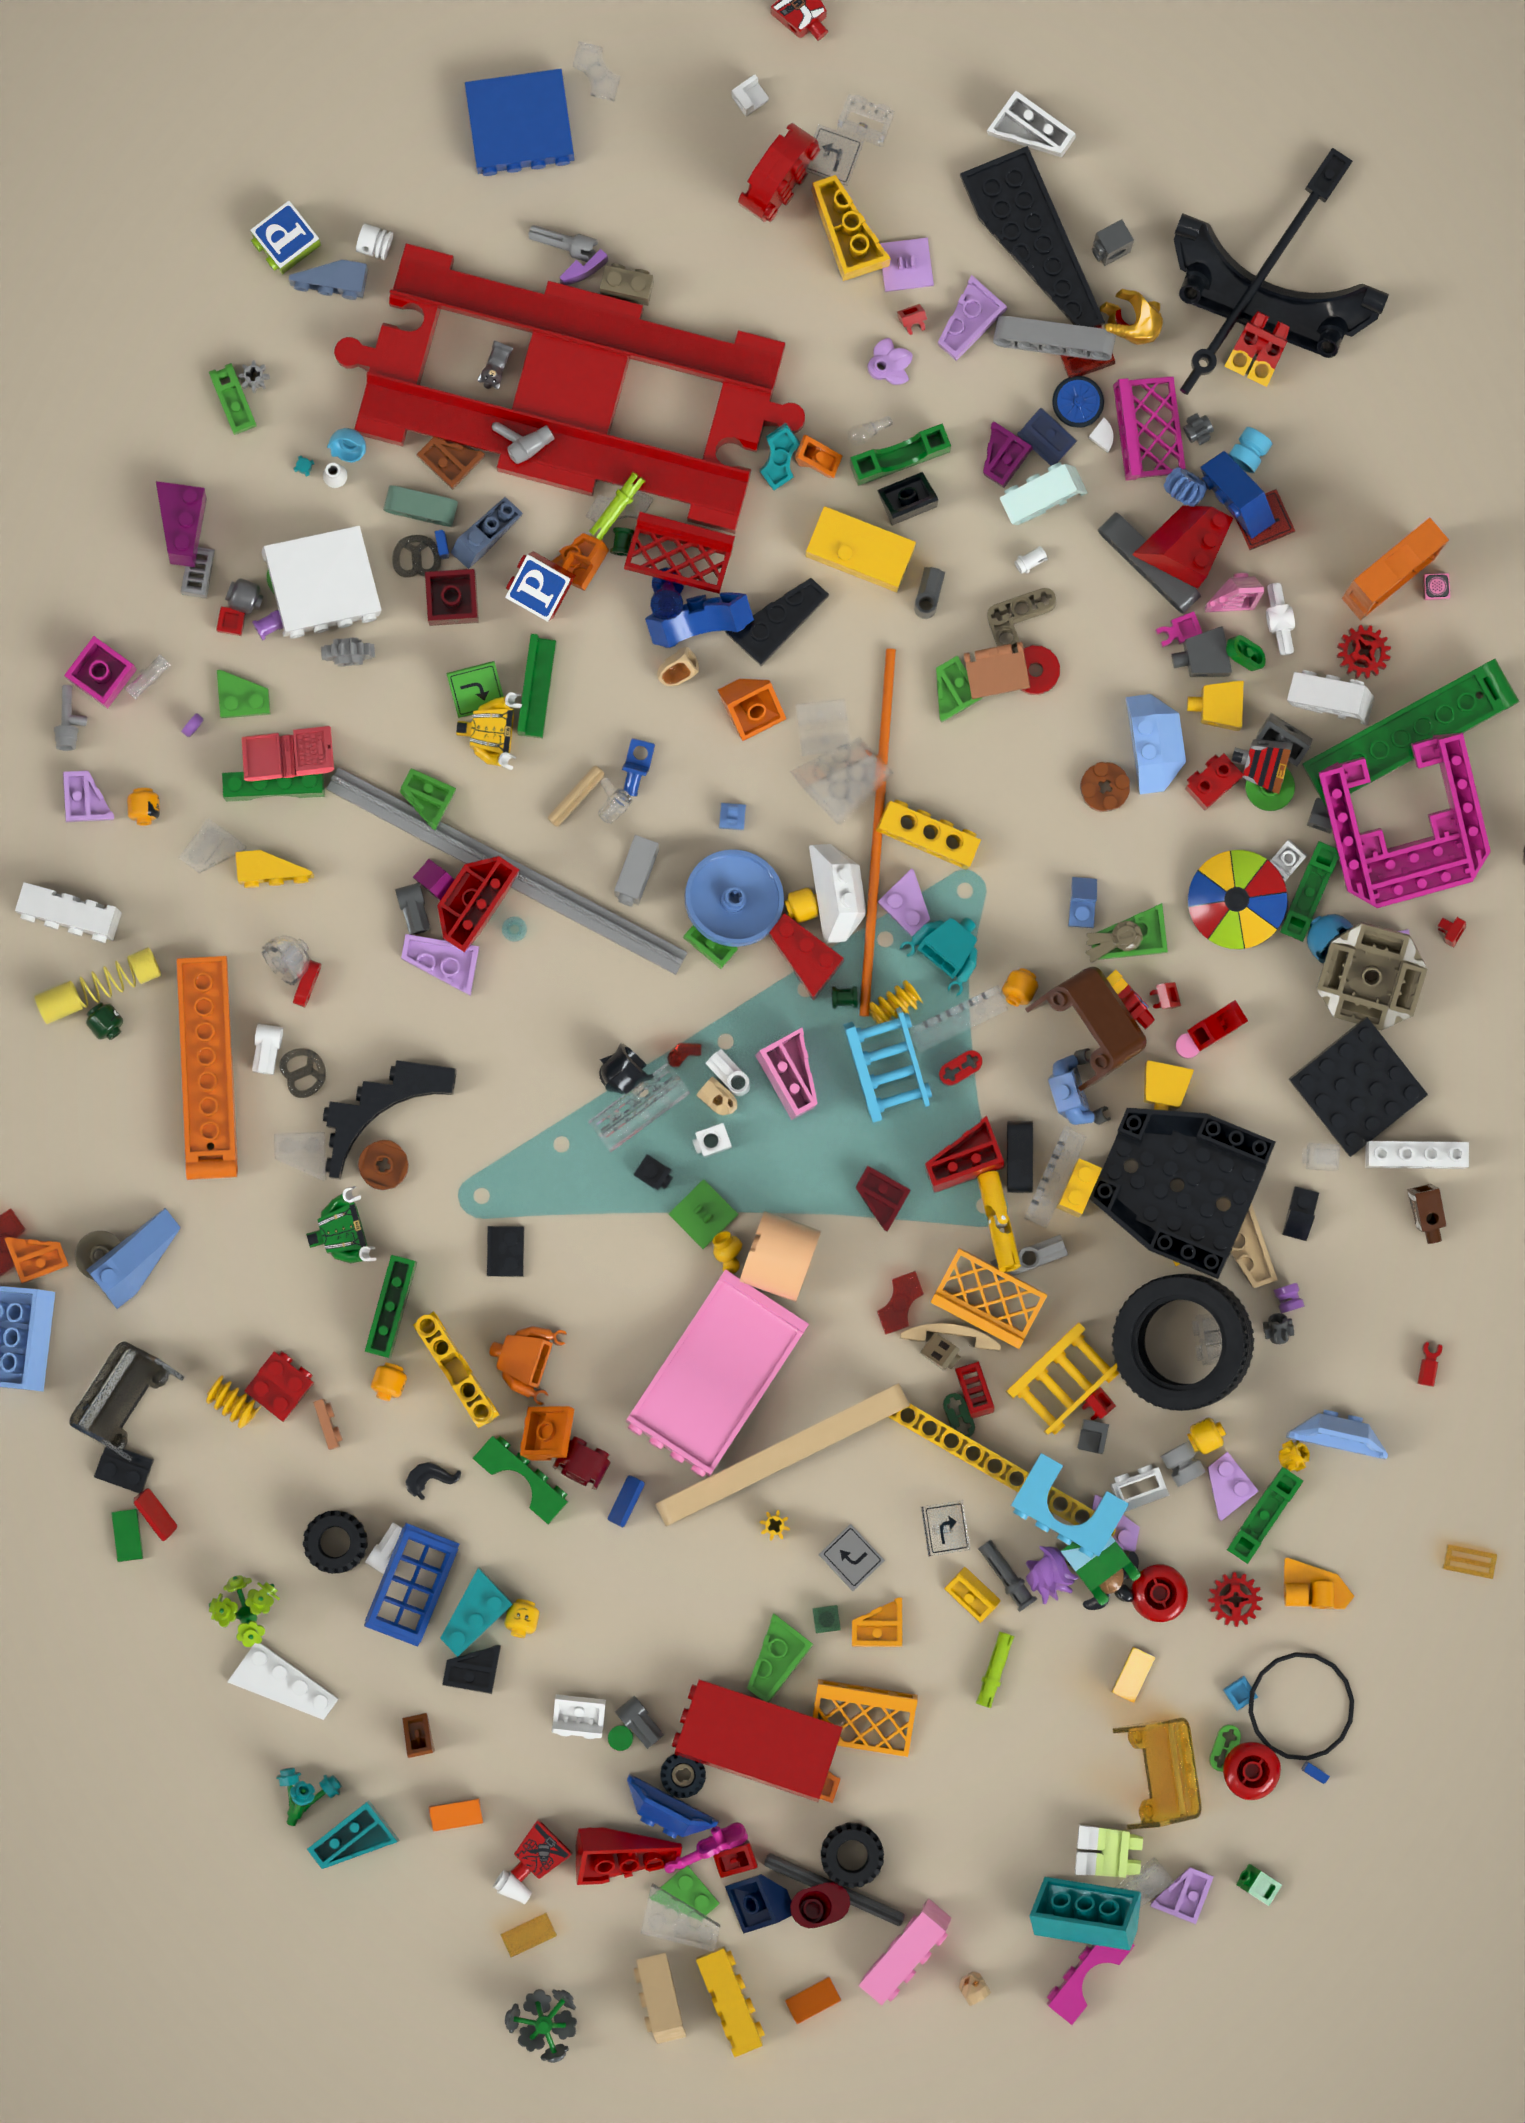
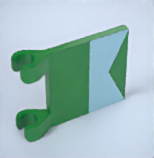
[1060,1535,1141,1605]

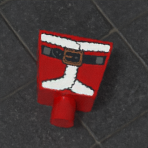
[771,0,828,41]

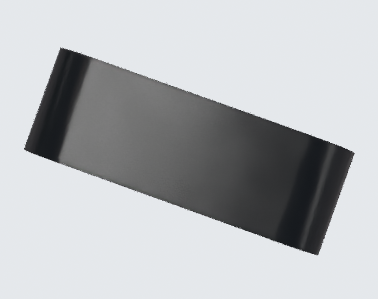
[1007,1121,1033,1193]

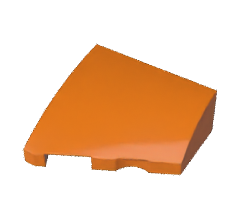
[552,533,609,591]

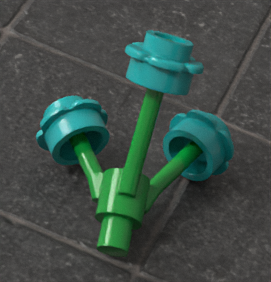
[276,1768,342,1826]

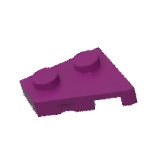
[983,421,1033,488]

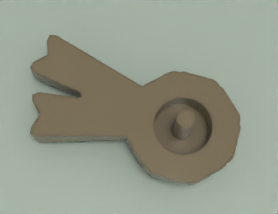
[1085,921,1143,963]

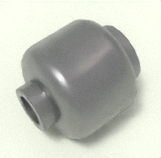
[225,578,263,615]

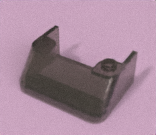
[69,1341,185,1462]

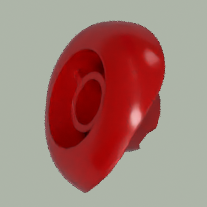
[1131,1564,1188,1622]
[1223,1742,1281,1800]

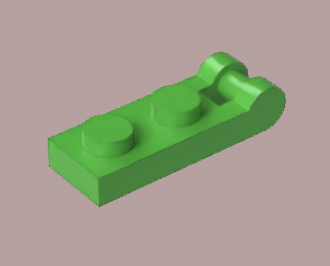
[209,363,257,435]

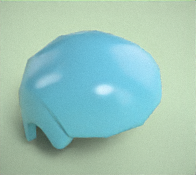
[327,428,366,463]

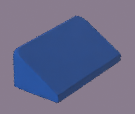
[608,1475,645,1528]

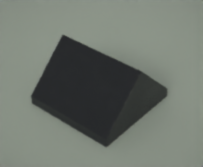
[877,472,938,525]

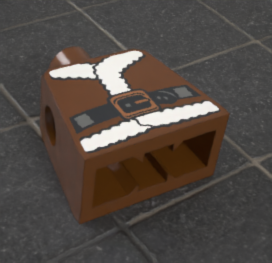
[1407,1184,1446,1244]

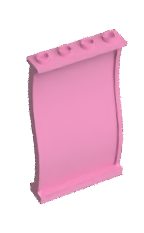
[626,1269,809,1477]

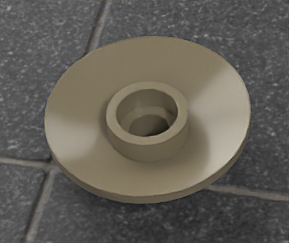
[75,1231,121,1280]

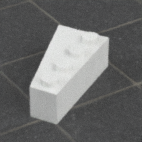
[15,882,122,943]

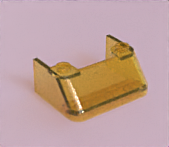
[1113,1718,1202,1830]

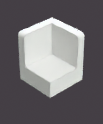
[732,74,769,116]

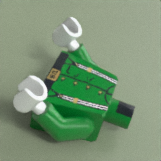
[306,1186,376,1264]

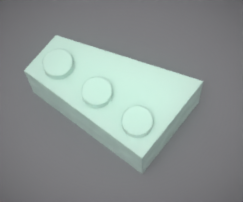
[1000,462,1088,525]

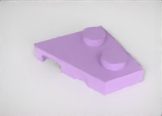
[1150,1867,1214,1924]

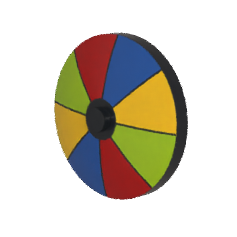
[1188,850,1288,949]

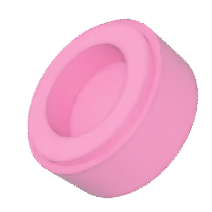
[1175,1033,1199,1059]

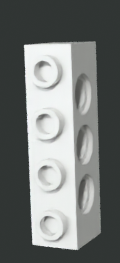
[1365,1141,1469,1169]

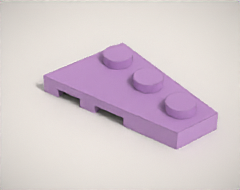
[401,934,479,996]

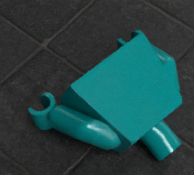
[900,918,978,996]

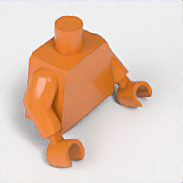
[489,1326,567,1405]

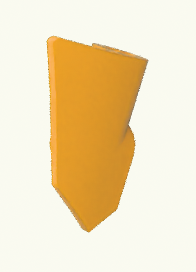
[1284,1558,1355,1609]

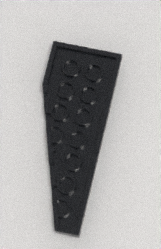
[960,146,1105,328]

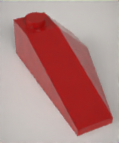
[575,1827,682,1885]

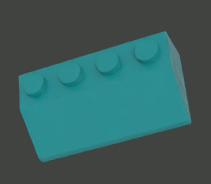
[1029,1877,1141,1951]

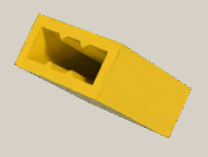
[1056,1158,1102,1218]

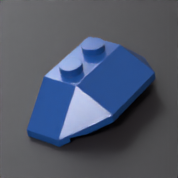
[627,1774,719,1839]

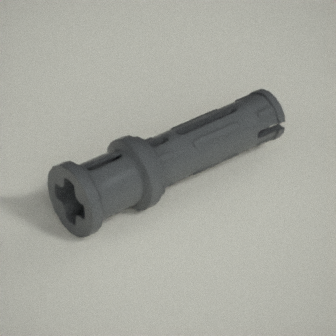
[978,1540,1037,1612]

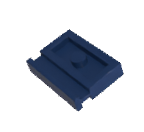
[1017,408,1078,466]

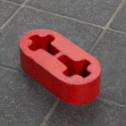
[293,960,322,1008]
[939,1050,983,1086]

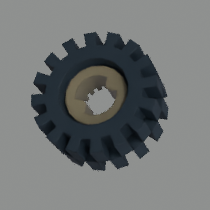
[660,1754,706,1798]

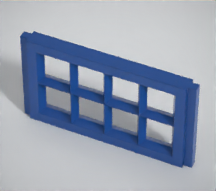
[364,1523,459,1647]

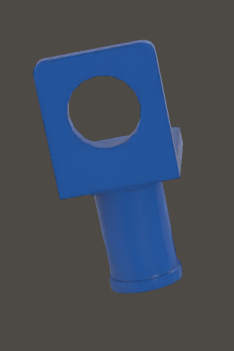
[622,738,655,796]

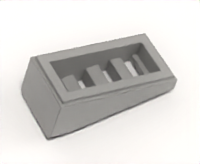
[181,547,215,599]

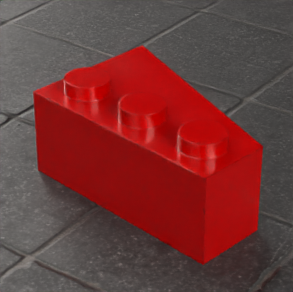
[769,913,844,1001]
[925,1116,1004,1193]

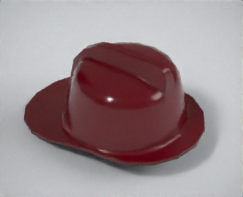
[790,1882,850,1929]

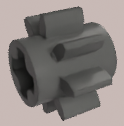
[1183,413,1214,445]
[1263,1313,1294,1344]

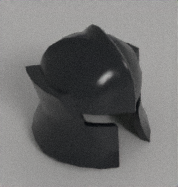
[599,1043,654,1094]

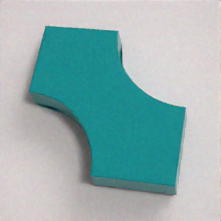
[759,423,800,491]

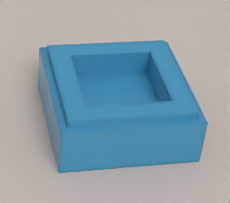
[1223,1676,1258,1711]

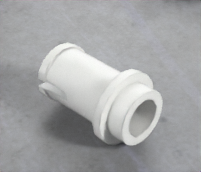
[1014,546,1048,574]

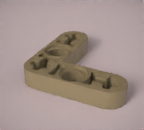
[987,588,1056,653]

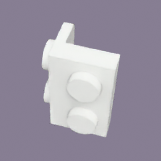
[552,1694,606,1739]

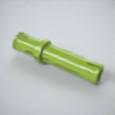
[589,472,646,540]
[976,1631,1015,1708]

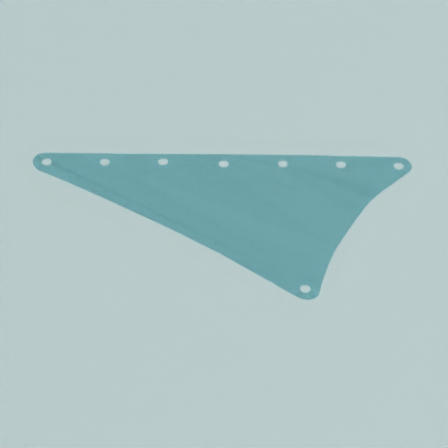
[458,870,1008,1227]

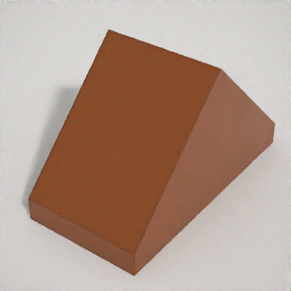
[402,1713,435,1758]

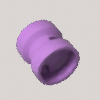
[1273,1283,1305,1313]

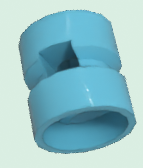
[1228,427,1273,473]

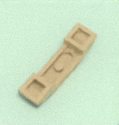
[900,1323,1001,1351]

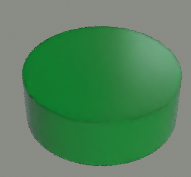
[608,1725,633,1751]

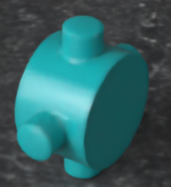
[293,456,314,477]

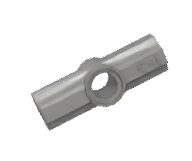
[991,1235,1068,1280]

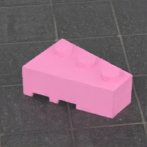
[755,1027,818,1120]

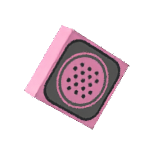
[1423,573,1450,600]

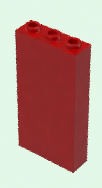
[672,1679,843,1802]

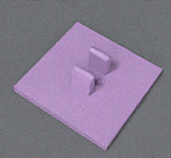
[880,238,934,292]

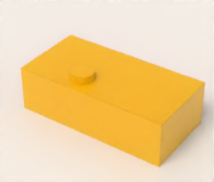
[806,506,916,593]

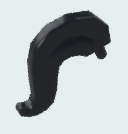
[406,1462,461,1500]

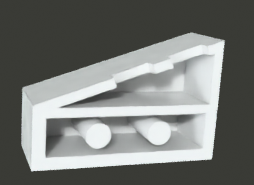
[987,91,1076,157]

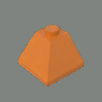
[717,679,786,741]

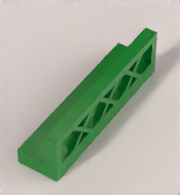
[517,634,556,739]

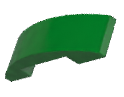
[1280,841,1339,942]
[1227,1467,1303,1564]

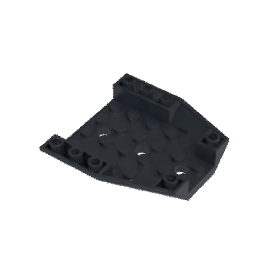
[1089,1108,1276,1279]

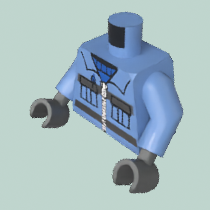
[1048,1048,1111,1125]

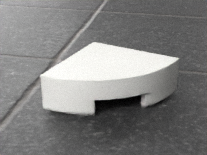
[1089,418,1114,453]

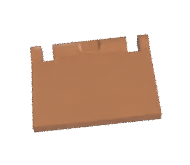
[964,641,1030,699]

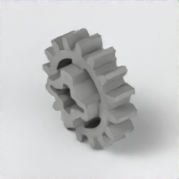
[321,638,375,667]

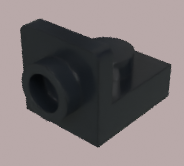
[633,1154,673,1191]

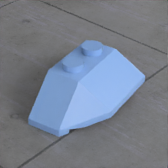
[1126,694,1186,795]
[1286,1410,1388,1459]

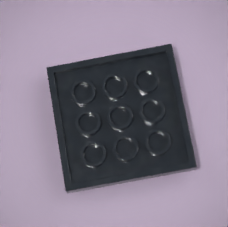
[1289,1017,1428,1157]

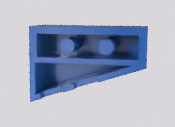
[1200,451,1275,539]

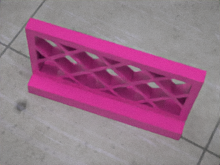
[1113,376,1186,481]

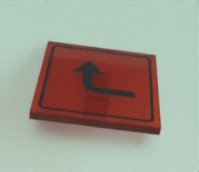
[1236,489,1295,550]

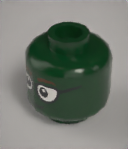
[86,1002,123,1040]

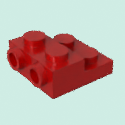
[244,1351,315,1422]

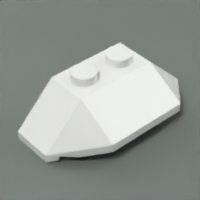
[809,844,867,943]

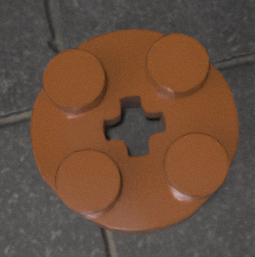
[1080,762,1130,812]
[358,1140,409,1190]

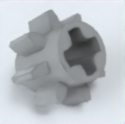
[238,360,270,393]

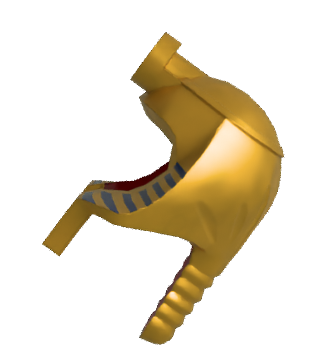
[1100,289,1163,345]

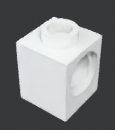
[692,1123,732,1158]

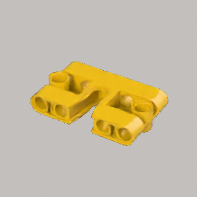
[413,1311,500,1429]

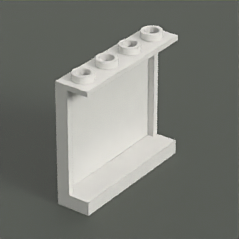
[262,526,382,639]

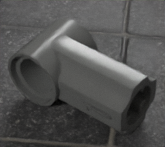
[914,567,945,619]
[395,883,430,935]
[615,1696,664,1749]

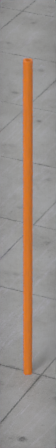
[859,648,896,1017]

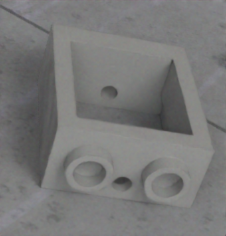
[614,835,659,907]

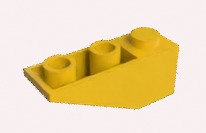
[235,850,314,888]

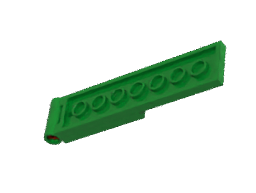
[1302,658,1520,807]

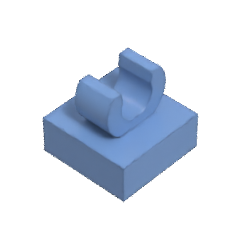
[719,803,746,830]

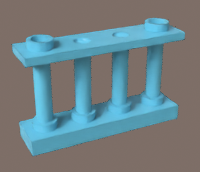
[843,1007,932,1123]

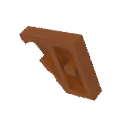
[416,437,485,490]

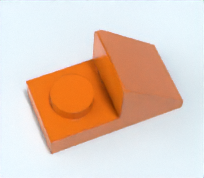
[795,435,843,478]

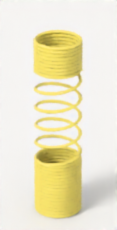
[34,947,161,1024]

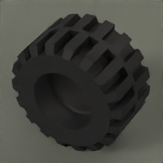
[303,1511,368,1574]
[821,1823,884,1888]

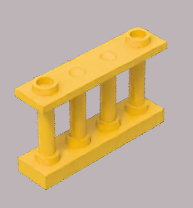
[1005,1322,1119,1435]

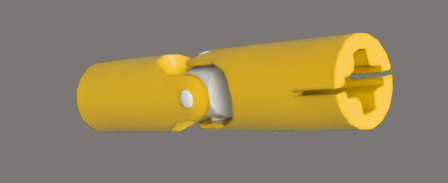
[977,1171,1021,1272]

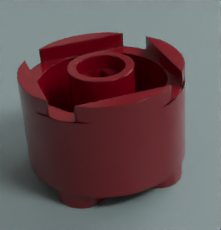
[552,1436,611,1490]

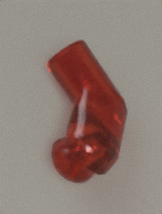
[667,1043,701,1067]

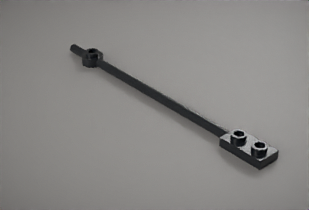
[1180,148,1353,395]

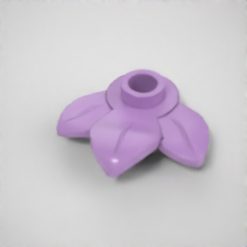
[867,338,913,385]

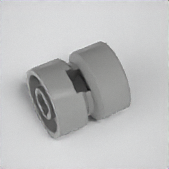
[1161,1441,1206,1487]

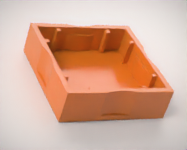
[1342,517,1449,621]

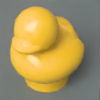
[712,1231,743,1274]

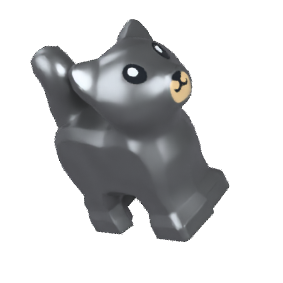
[478,340,513,389]

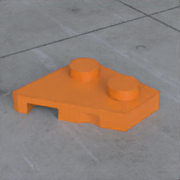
[4,1237,69,1284]

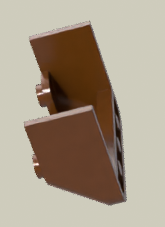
[1025,967,1147,1092]

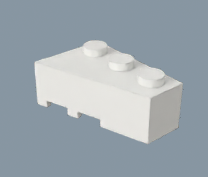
[1287,670,1375,725]

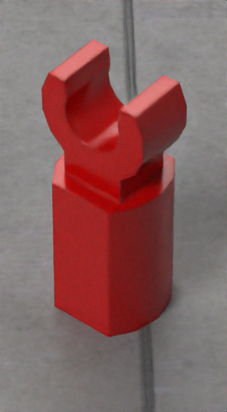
[1417,1342,1443,1387]

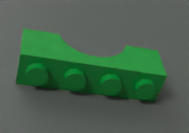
[850,423,951,486]
[222,772,325,802]
[472,1436,568,1525]

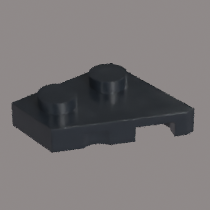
[442,1645,501,1694]

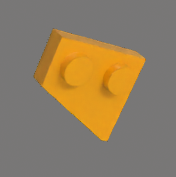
[852,1598,902,1647]

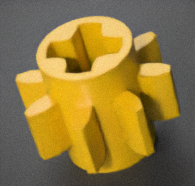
[1278,1440,1310,1472]
[759,1510,790,1541]

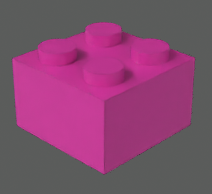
[64,636,137,709]

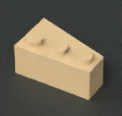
[633,1953,687,2044]

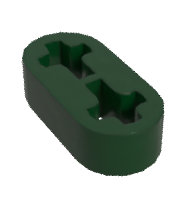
[943,1393,975,1438]

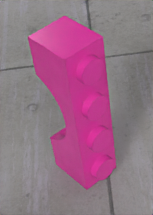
[1046,1944,1135,2025]

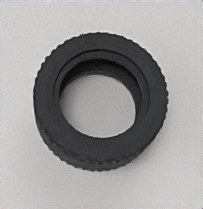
[1112,1274,1255,1411]

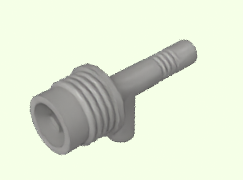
[54,685,87,751]

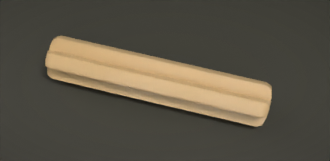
[548,766,605,827]

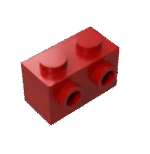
[1185,753,1243,811]

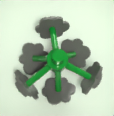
[505,1989,577,2063]

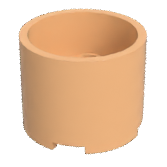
[740,1211,821,1302]

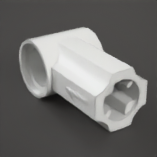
[252,1023,283,1075]
[705,1049,750,1096]
[365,1522,402,1575]

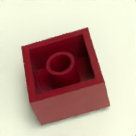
[425,569,479,626]

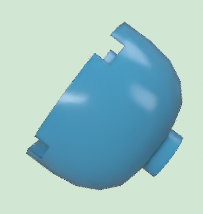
[1307,914,1353,963]

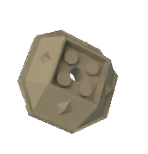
[1317,922,1428,1031]

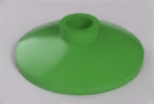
[1245,768,1295,811]

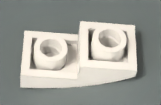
[1270,839,1307,881]

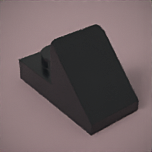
[1282,1186,1319,1241]

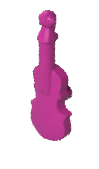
[664,1822,748,1873]

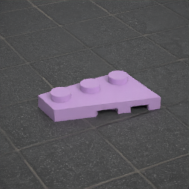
[938,275,1007,361]

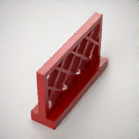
[624,512,735,594]

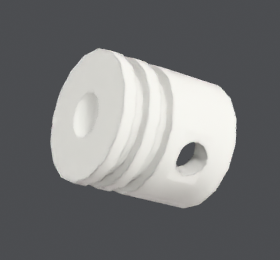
[356,223,393,260]

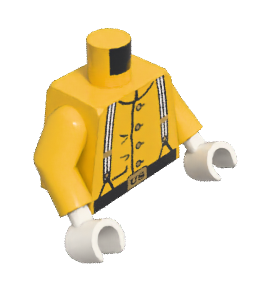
[456,692,522,770]

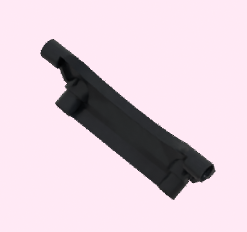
[1174,213,1389,358]

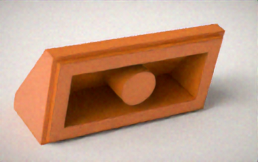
[429,1798,483,1832]
[785,1977,841,2024]

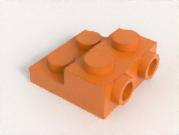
[520,1406,575,1461]

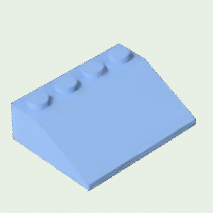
[0,1286,55,1392]

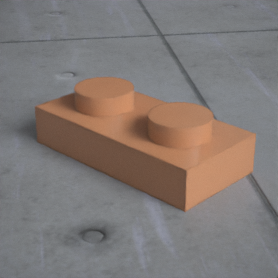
[313,1399,343,1450]

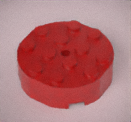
[738,123,821,222]

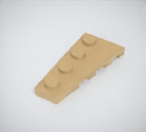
[1216,1198,1277,1289]

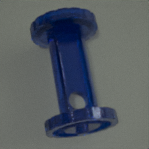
[650,567,684,620]

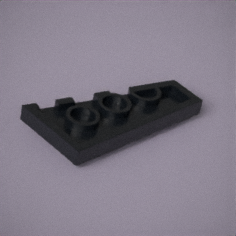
[725,578,829,666]

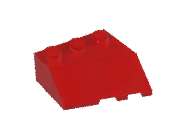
[1133,505,1233,589]

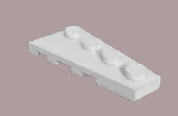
[228,1643,339,1720]

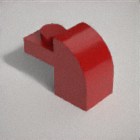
[1187,1000,1248,1051]

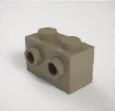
[600,263,654,306]

